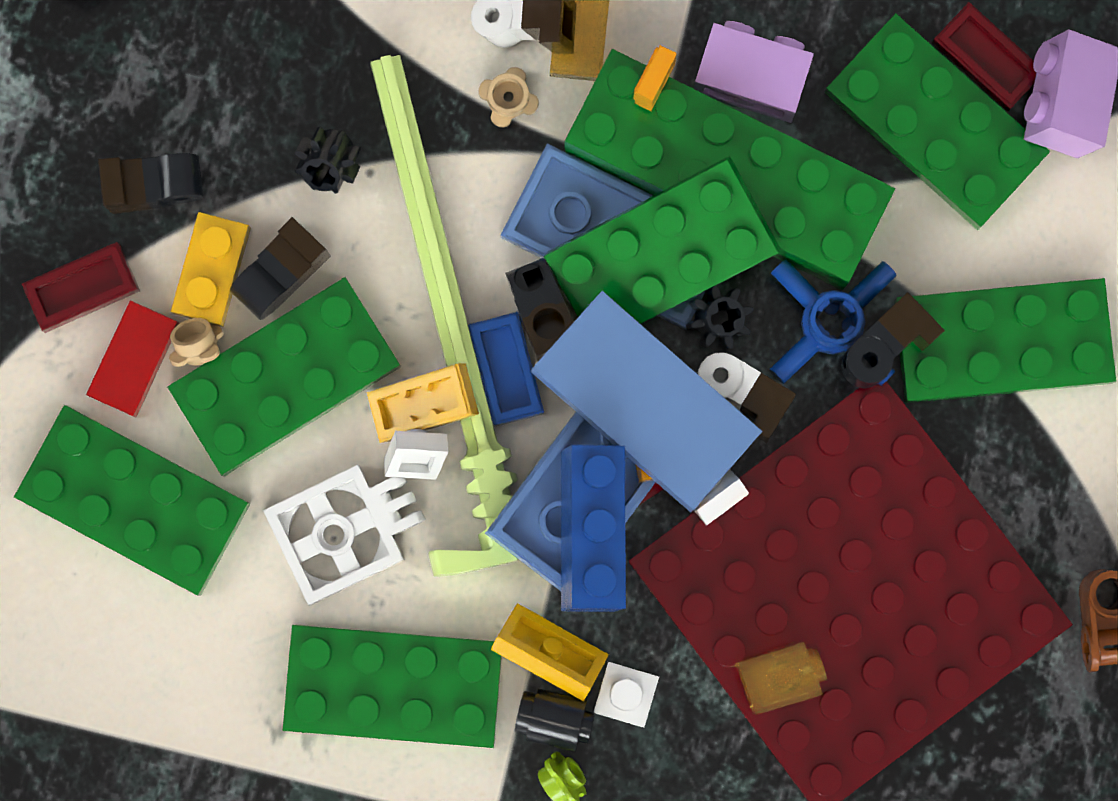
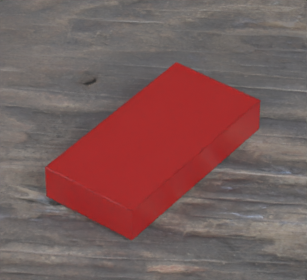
[86,300,180,418]

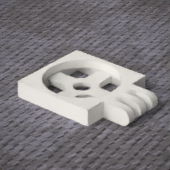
[263,465,426,606]

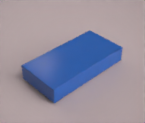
[468,312,544,427]

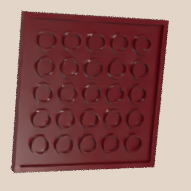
[628,381,1073,801]

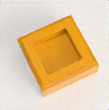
[634,45,677,111]

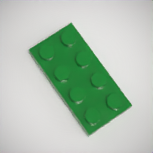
[824,13,1050,230]
[544,156,781,324]
[167,277,401,476]
[894,278,1117,403]
[14,405,250,596]
[282,625,502,748]

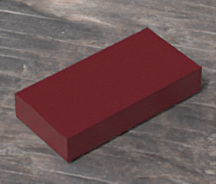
[932,2,1037,112]
[22,242,140,333]

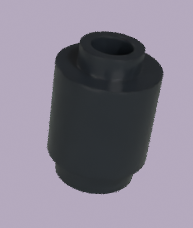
[514,688,595,752]

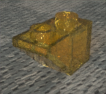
[735,642,827,715]

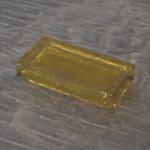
[550,0,610,81]

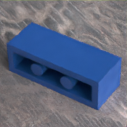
[561,445,626,612]

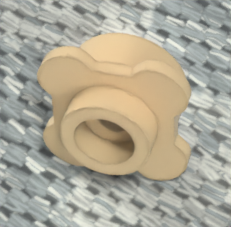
[478,67,539,127]
[169,318,223,367]

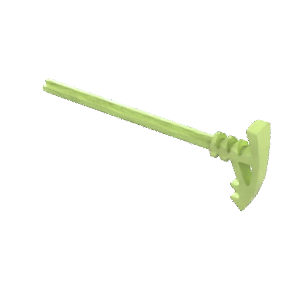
[370,55,519,577]

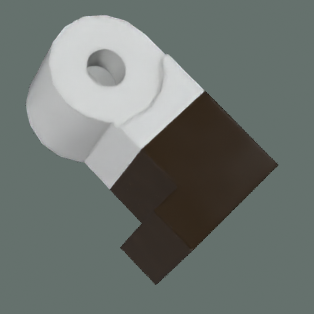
[471,0,577,54]
[698,353,796,443]

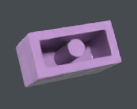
[694,21,814,123]
[1024,29,1118,158]

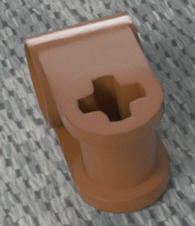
[1079,569,1118,672]

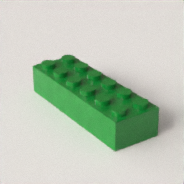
[564,49,896,291]

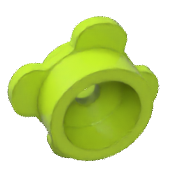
[538,751,586,801]

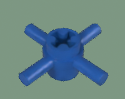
[769,259,897,386]

